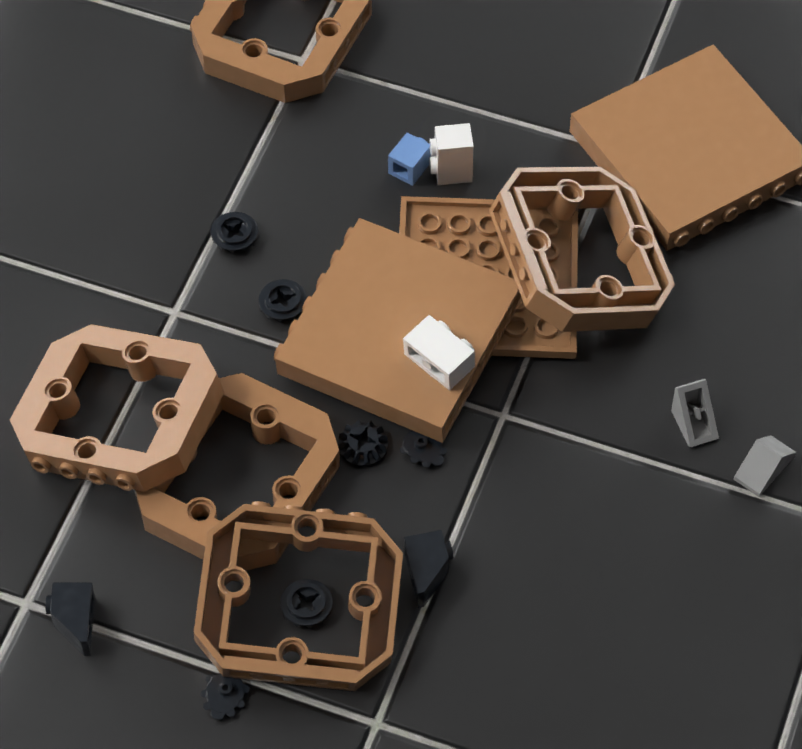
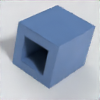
[388,133,431,186]

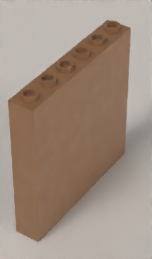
[570,44,802,251]
[274,218,522,443]

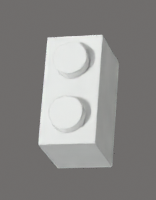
[429,123,474,185]
[403,315,475,391]

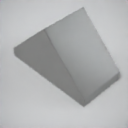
[671,379,719,447]
[734,435,796,497]

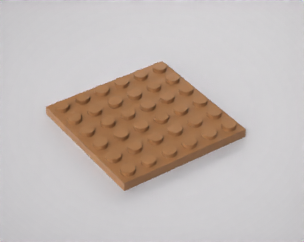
[399,196,578,359]

